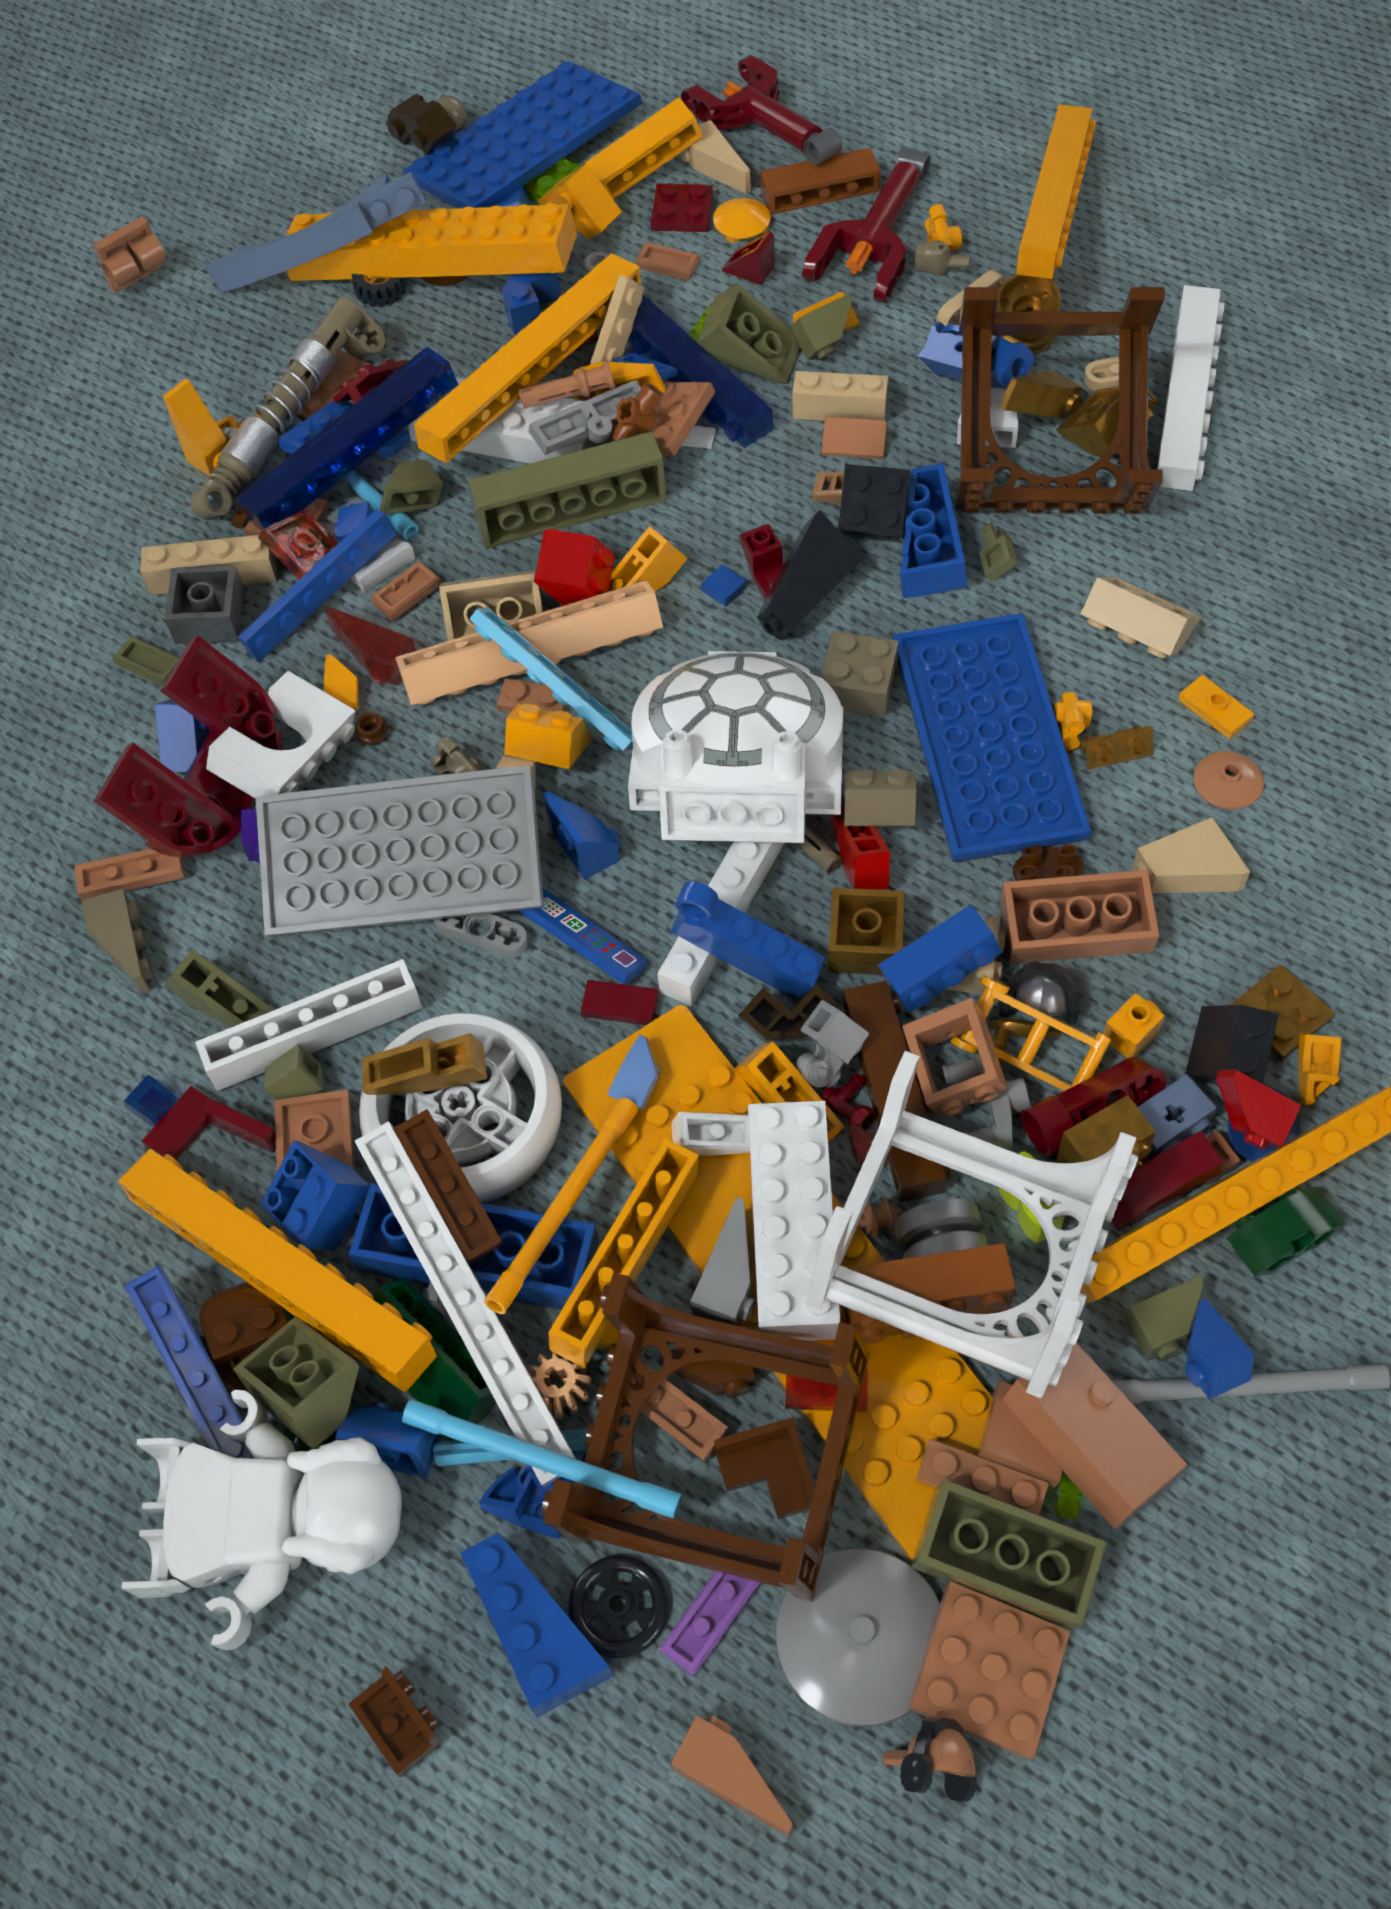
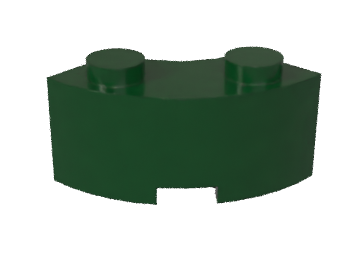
[1227,1186,1346,1277]

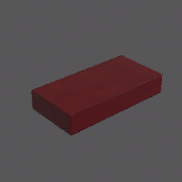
[580,980,659,1025]
[141,1086,212,1160]
[202,1099,276,1153]

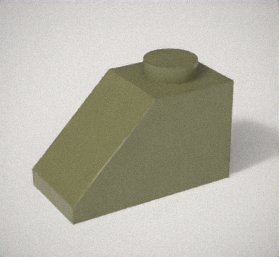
[791,293,852,360]
[379,459,443,515]
[1124,1276,1204,1361]

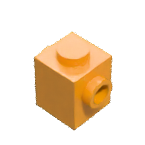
[1104,993,1165,1058]

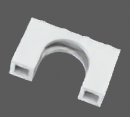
[206,671,356,799]

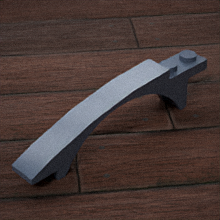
[206,172,426,293]

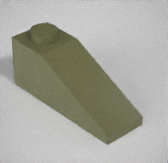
[164,949,275,1028]

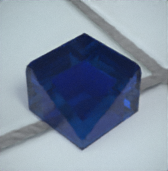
[124,1075,178,1127]

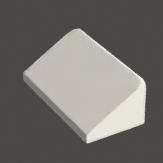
[350,539,415,593]

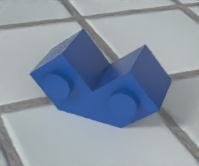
[501,273,561,334]

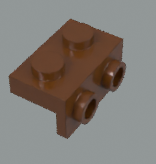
[348,1666,442,1777]

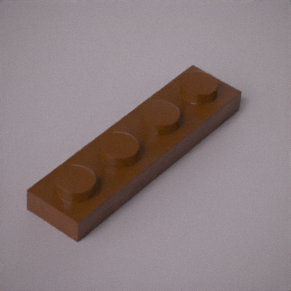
[393,1109,504,1264]

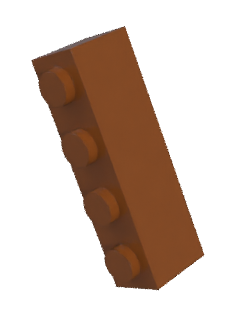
[760,147,880,215]

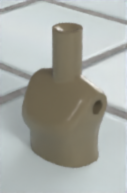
[915,240,971,276]

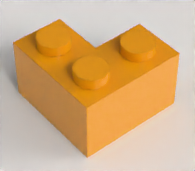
[537,164,622,240]

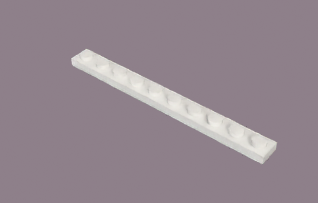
[355,1121,576,1487]

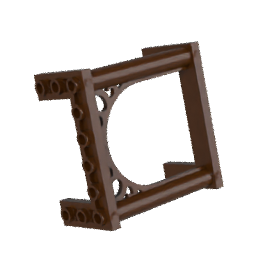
[956,287,1165,514]
[542,1273,870,1602]

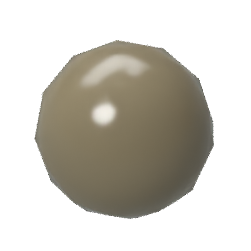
[436,96,467,132]

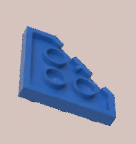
[279,400,411,461]

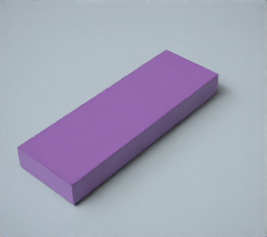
[659,1571,761,1677]

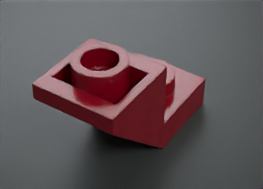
[739,523,784,600]

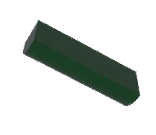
[373,1277,497,1440]

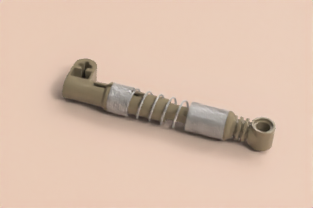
[190,297,385,519]

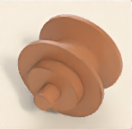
[857,1197,902,1240]

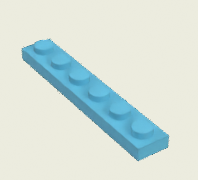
[469,607,633,751]

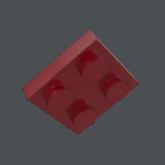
[651,183,714,232]

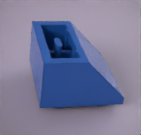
[260,1141,370,1250]

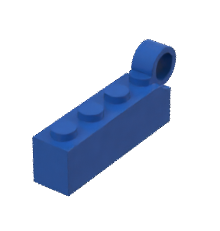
[670,881,825,998]

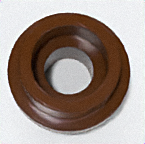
[354,712,388,745]

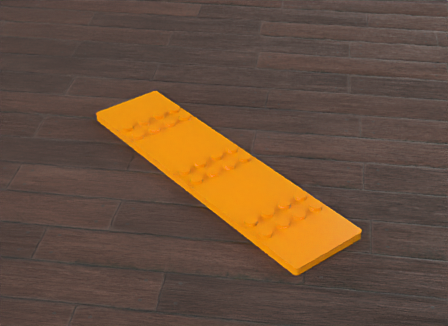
[563,1005,993,1572]

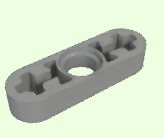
[433,913,528,958]

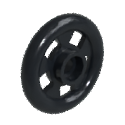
[568,1555,669,1658]

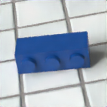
[878,905,1002,1013]

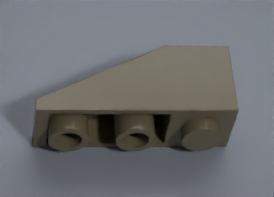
[81,889,154,994]

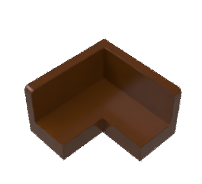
[714,1417,815,1520]

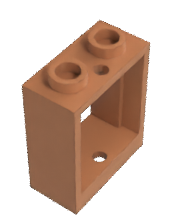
[903,998,1008,1117]

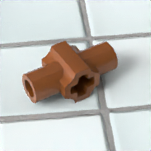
[611,382,663,441]

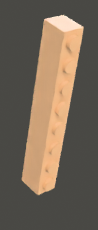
[395,580,663,705]

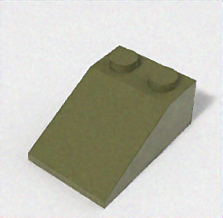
[697,282,800,384]

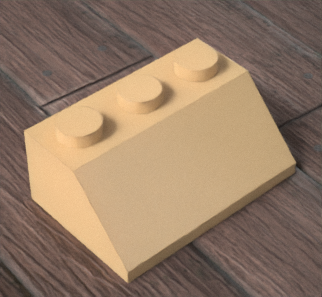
[792,371,889,420]
[439,570,543,641]
[1080,576,1202,658]

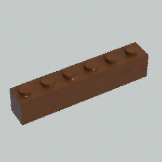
[843,980,951,1203]

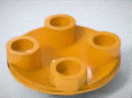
[713,198,771,242]

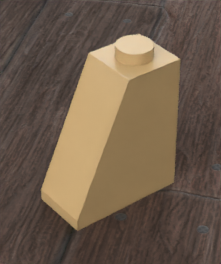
[1132,817,1250,893]

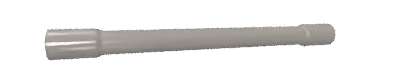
[1112,1364,1390,1404]

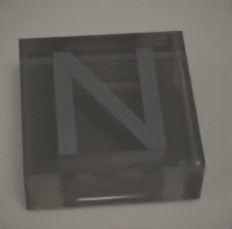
[315,475,352,502]

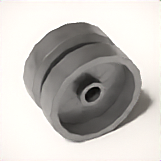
[894,1198,988,1259]

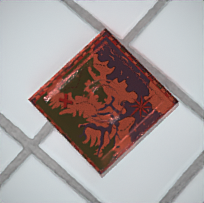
[258,509,339,580]

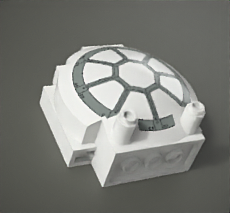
[628,651,843,843]

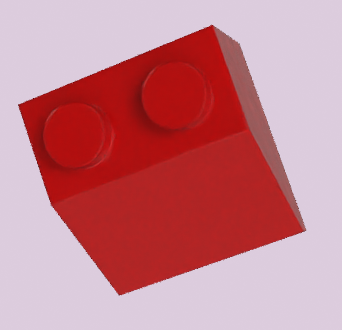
[533,529,615,606]

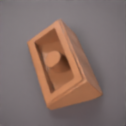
[822,417,887,459]

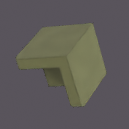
[264,1044,323,1100]

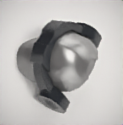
[998,961,1081,1024]

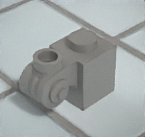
[796,1000,869,1087]

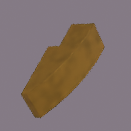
[361,1033,487,1095]

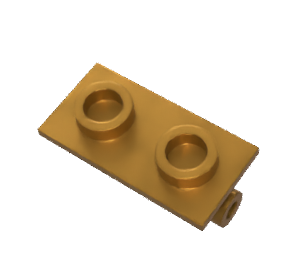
[1079,725,1153,770]

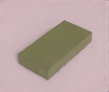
[112,636,179,686]

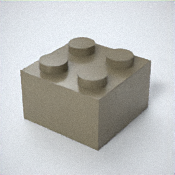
[821,631,898,717]

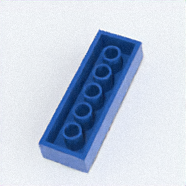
[349,1183,599,1310]

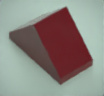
[721,231,775,285]

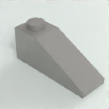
[690,1197,755,1325]

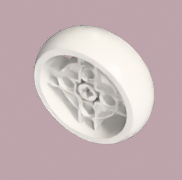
[359,1013,562,1203]

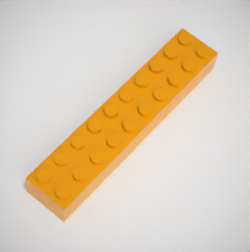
[286,203,577,281]

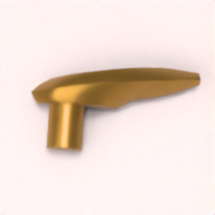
[989,1019,1060,1050]

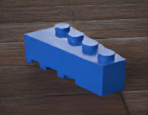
[900,463,968,598]
[460,1533,614,1718]

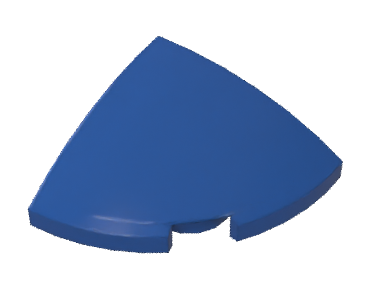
[479,1451,586,1539]

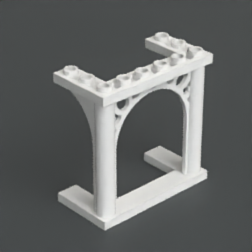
[806,1051,1138,1399]

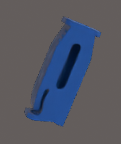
[918,322,1034,390]

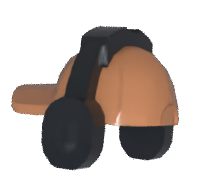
[883,1716,976,1802]

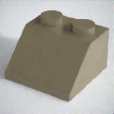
[844,769,916,826]

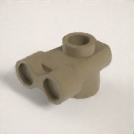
[430,736,481,775]

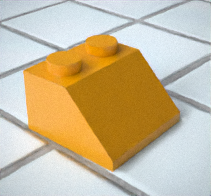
[504,704,591,769]

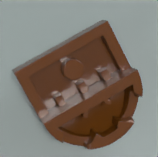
[199,1282,287,1366]

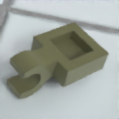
[979,522,1018,580]

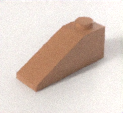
[671,1715,793,1837]

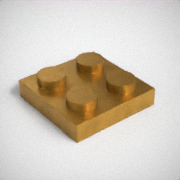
[1230,964,1335,1061]

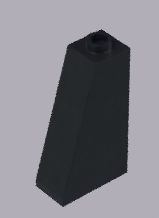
[756,510,865,640]

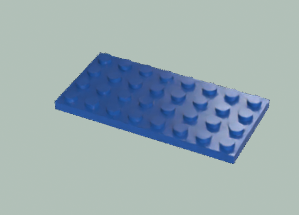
[403,61,642,208]
[893,613,1091,862]

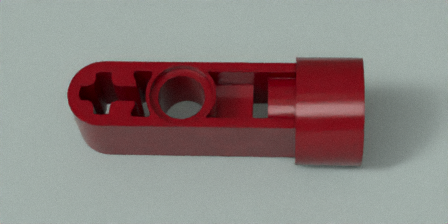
[1021,1057,1166,1158]

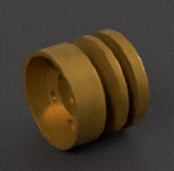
[995,274,1061,354]

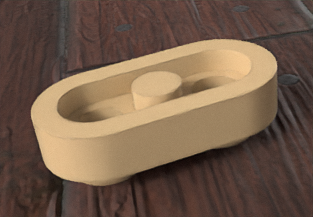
[1084,356,1119,391]

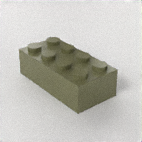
[911,1479,1106,1630]

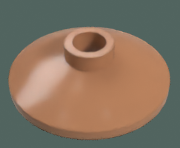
[1193,751,1264,810]

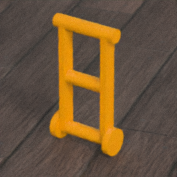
[951,975,1112,1091]

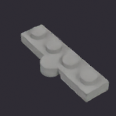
[528,380,641,455]

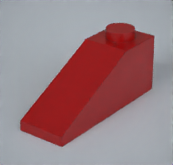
[829,804,890,890]

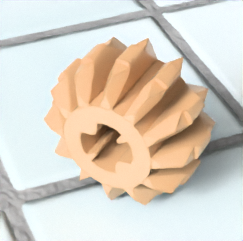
[527,1352,592,1420]

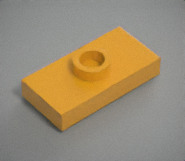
[1178,675,1255,739]

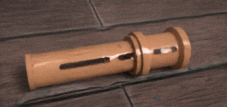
[519,361,615,409]

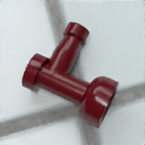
[820,1073,876,1136]

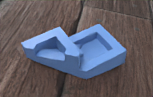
[607,1035,661,1110]

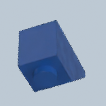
[1185,1298,1255,1399]

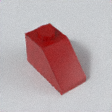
[1216,1070,1301,1150]

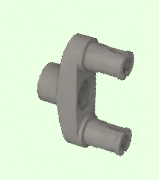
[942,1054,1030,1150]

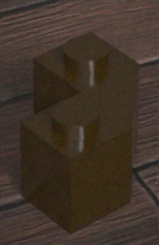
[386,94,457,155]
[739,985,844,1043]

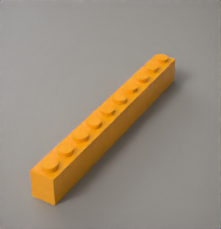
[1016,104,1096,279]
[414,253,641,463]
[1066,1085,1391,1304]
[118,1149,437,1393]

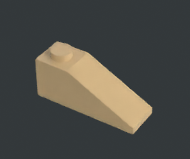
[680,120,751,194]

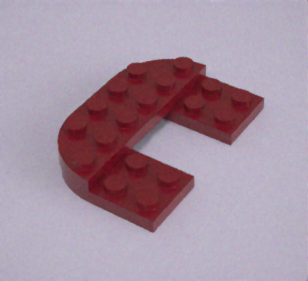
[94,635,282,858]

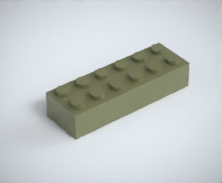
[468,432,667,549]

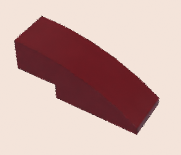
[1112,1131,1223,1231]

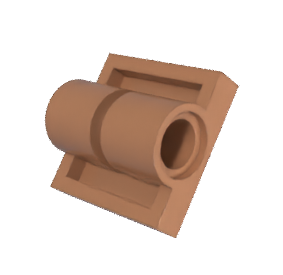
[93,216,166,293]

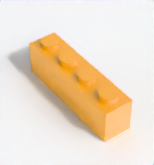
[585,97,703,199]

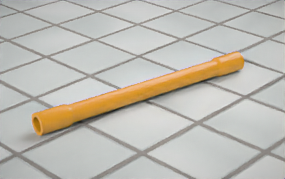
[484,1098,638,1314]

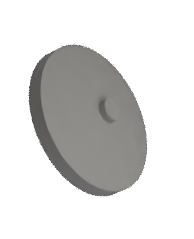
[776,1549,940,1727]

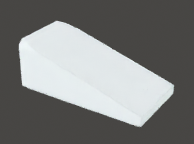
[672,1112,750,1156]

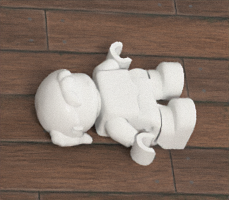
[122,1390,402,1650]

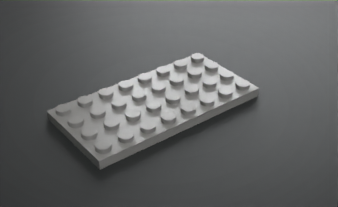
[255,765,544,937]

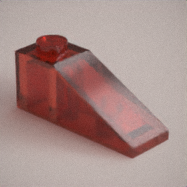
[325,607,416,686]

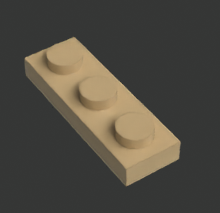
[590,275,645,364]

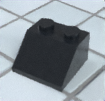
[1185,1005,1279,1086]

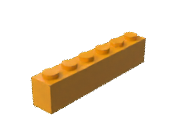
[548,1138,699,1368]

